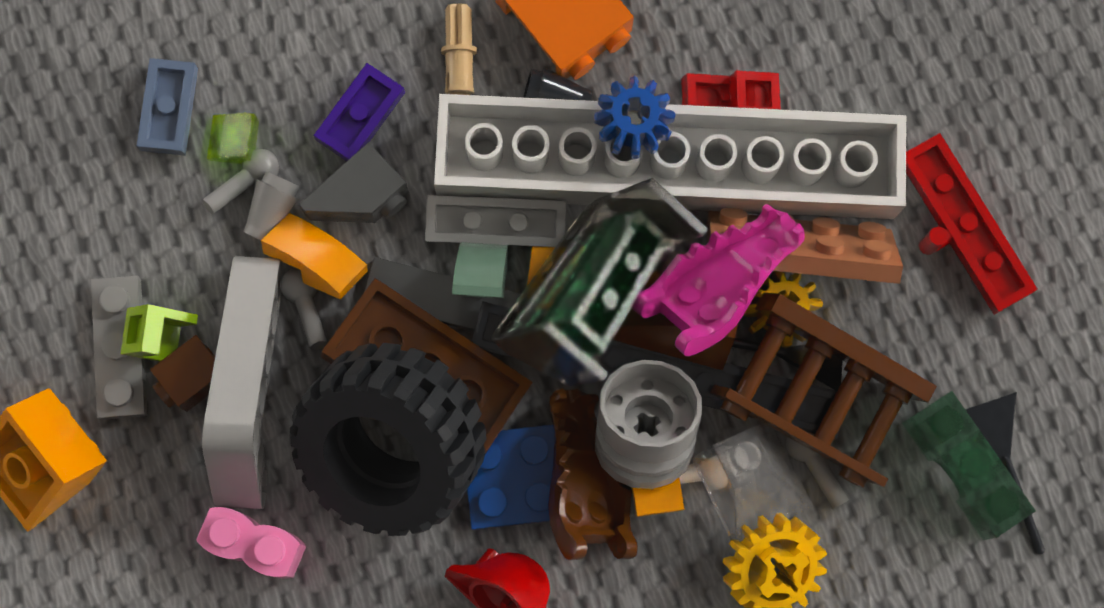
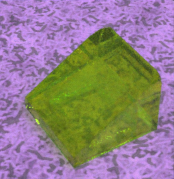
[207,113,259,164]

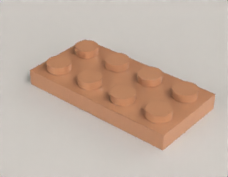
[707,208,903,284]

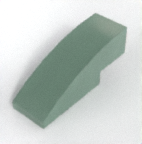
[452,242,508,299]

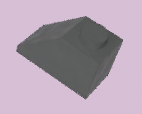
[299,142,409,223]

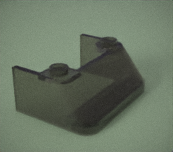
[491,178,708,386]

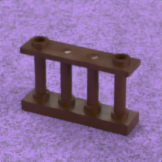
[710,292,937,488]

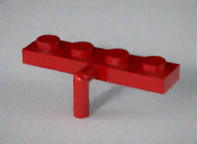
[906,133,1038,315]

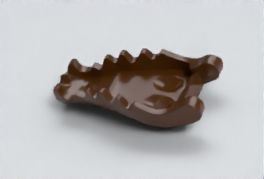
[548,388,638,560]

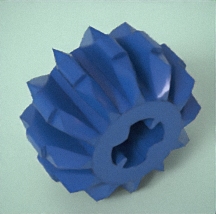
[594,75,675,159]

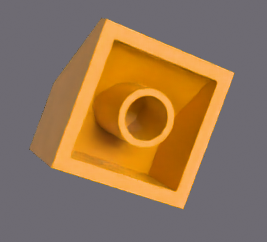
[0,388,107,532]

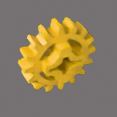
[722,513,827,608]

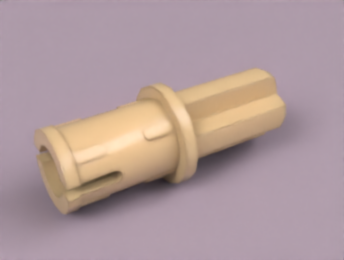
[441,3,477,95]

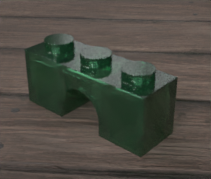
[902,391,1036,540]

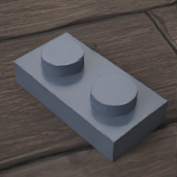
[136,58,198,156]

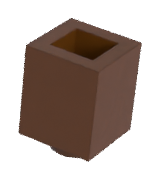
[150,335,215,412]

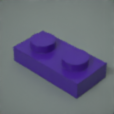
[313,63,405,161]

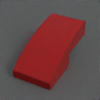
[681,70,781,110]

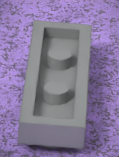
[425,195,566,247]
[91,276,148,420]

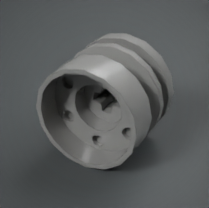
[595,360,702,489]

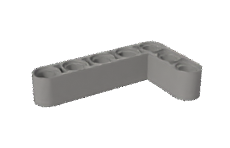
[202,256,283,509]

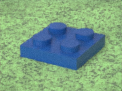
[467,425,554,530]

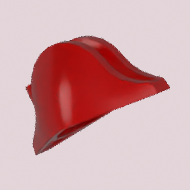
[444,548,550,608]

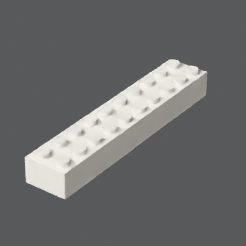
[434,94,906,219]

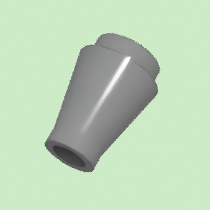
[243,171,300,240]

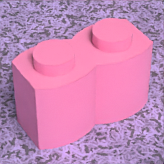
[196,507,306,579]

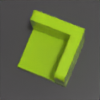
[120,304,198,362]

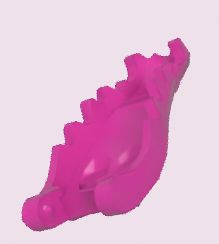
[631,204,805,356]

